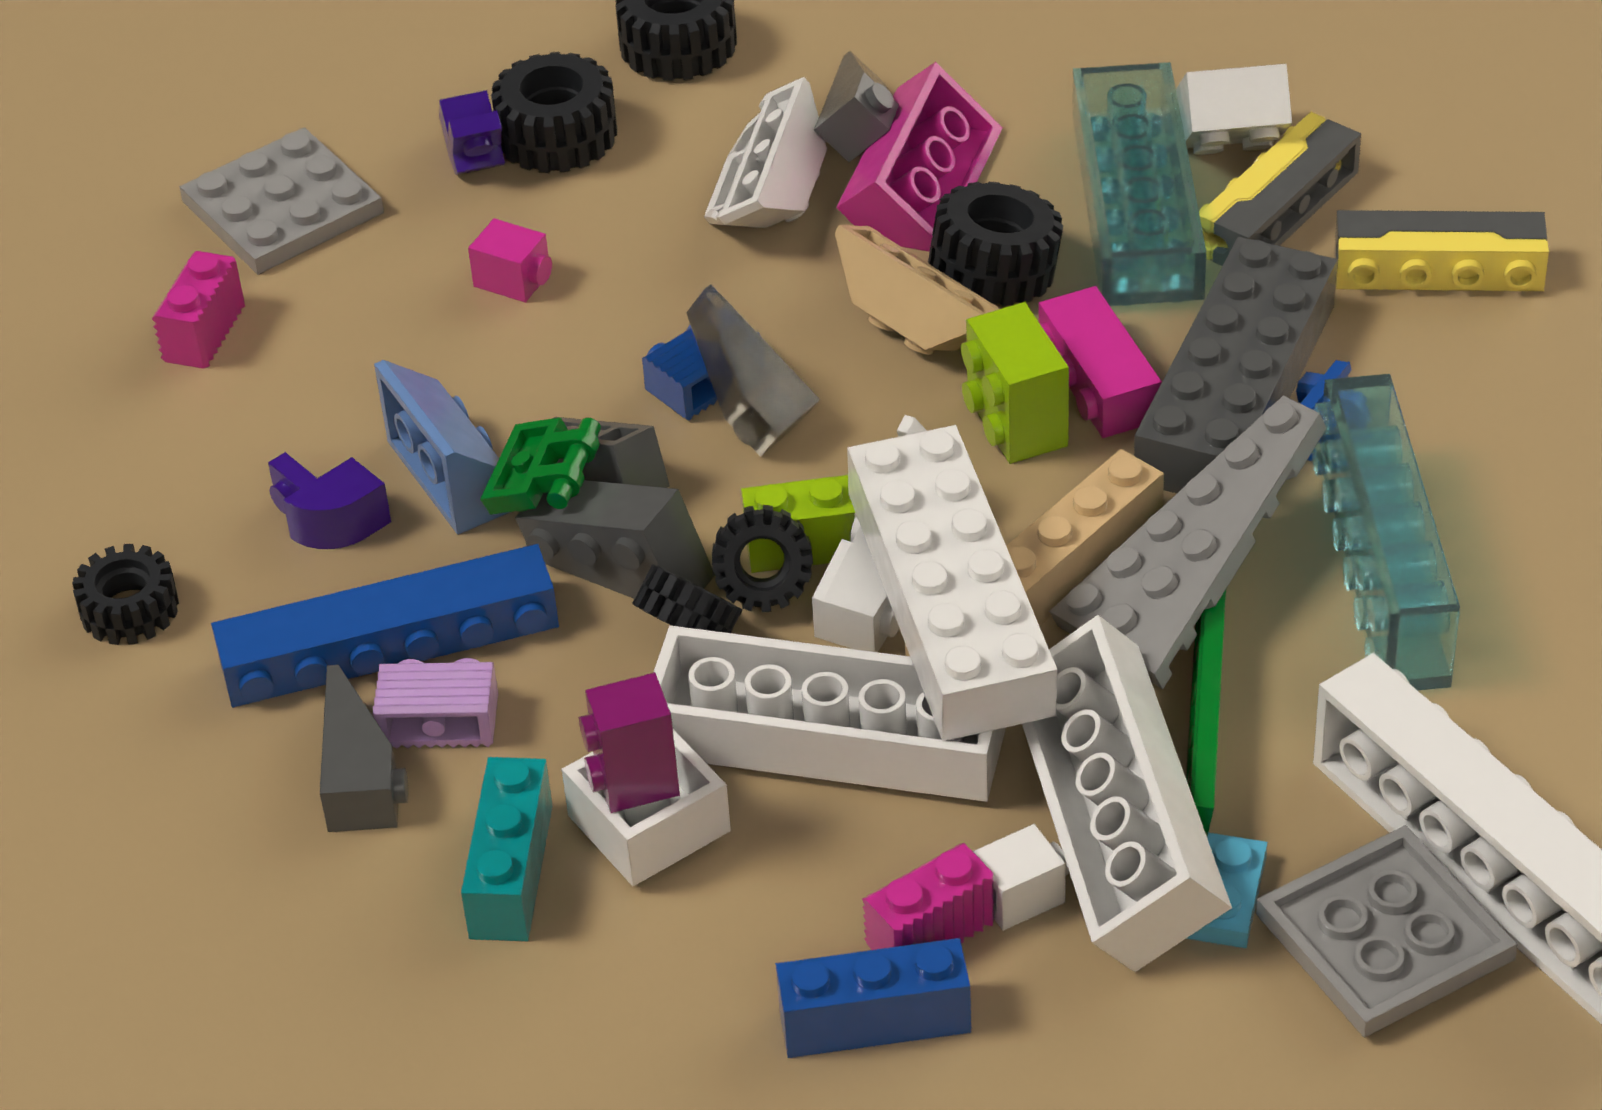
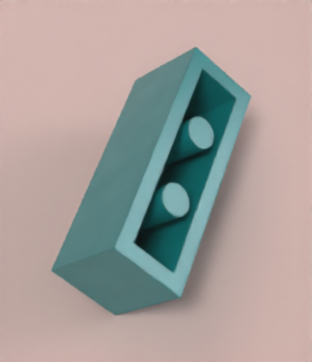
[461,757,553,942]

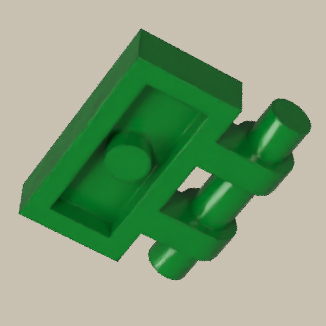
[480,417,601,515]

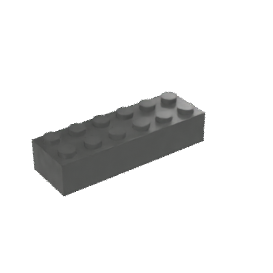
[1134,236,1338,493]

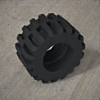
[615,0,737,81]
[491,52,618,173]
[928,181,1064,306]

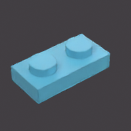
[1186,832,1268,949]

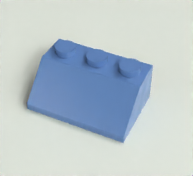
[374,360,510,535]

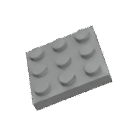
[179,127,384,275]
[1256,825,1517,1038]

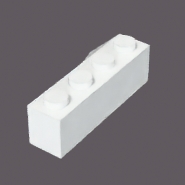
[812,415,927,652]

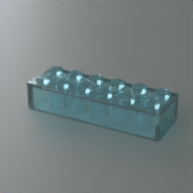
[1072,62,1207,306]
[1312,374,1460,691]

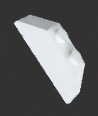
[704,77,827,228]

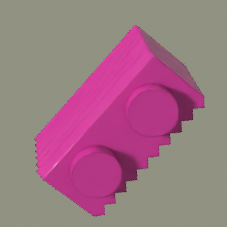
[152,251,245,369]
[862,843,994,950]

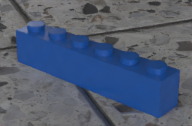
[211,544,559,708]

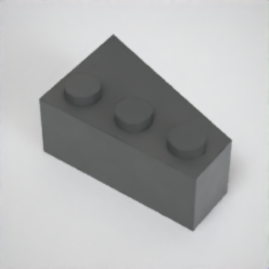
[515,480,715,599]

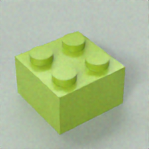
[961,302,1069,464]

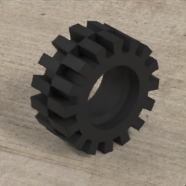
[712,505,813,613]
[72,544,179,645]
[632,564,742,633]

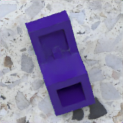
[439,90,505,175]
[268,452,392,549]

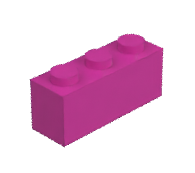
[1038,286,1162,439]

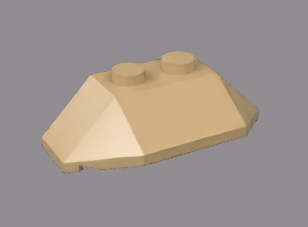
[835,225,1000,355]

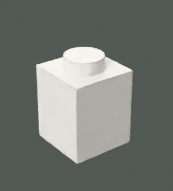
[973,824,1069,931]

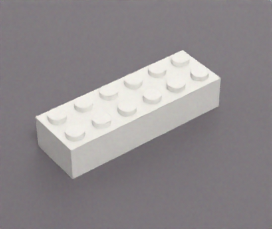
[847,425,1058,741]
[1022,615,1232,972]
[653,625,1006,802]

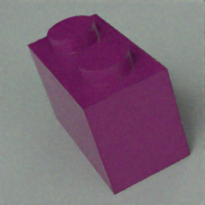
[579,672,680,813]

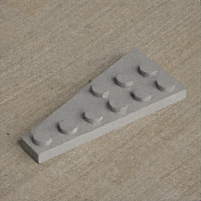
[1049,395,1327,689]

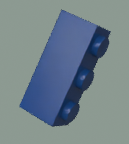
[776,938,972,1058]

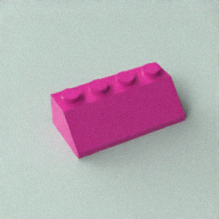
[836,62,1003,252]

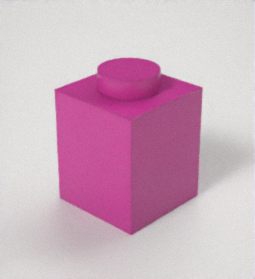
[468,218,552,303]

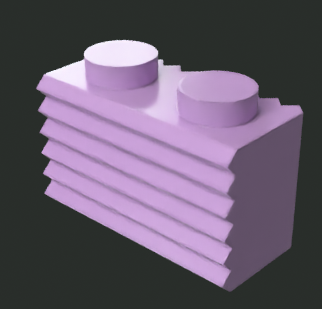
[373,658,498,749]

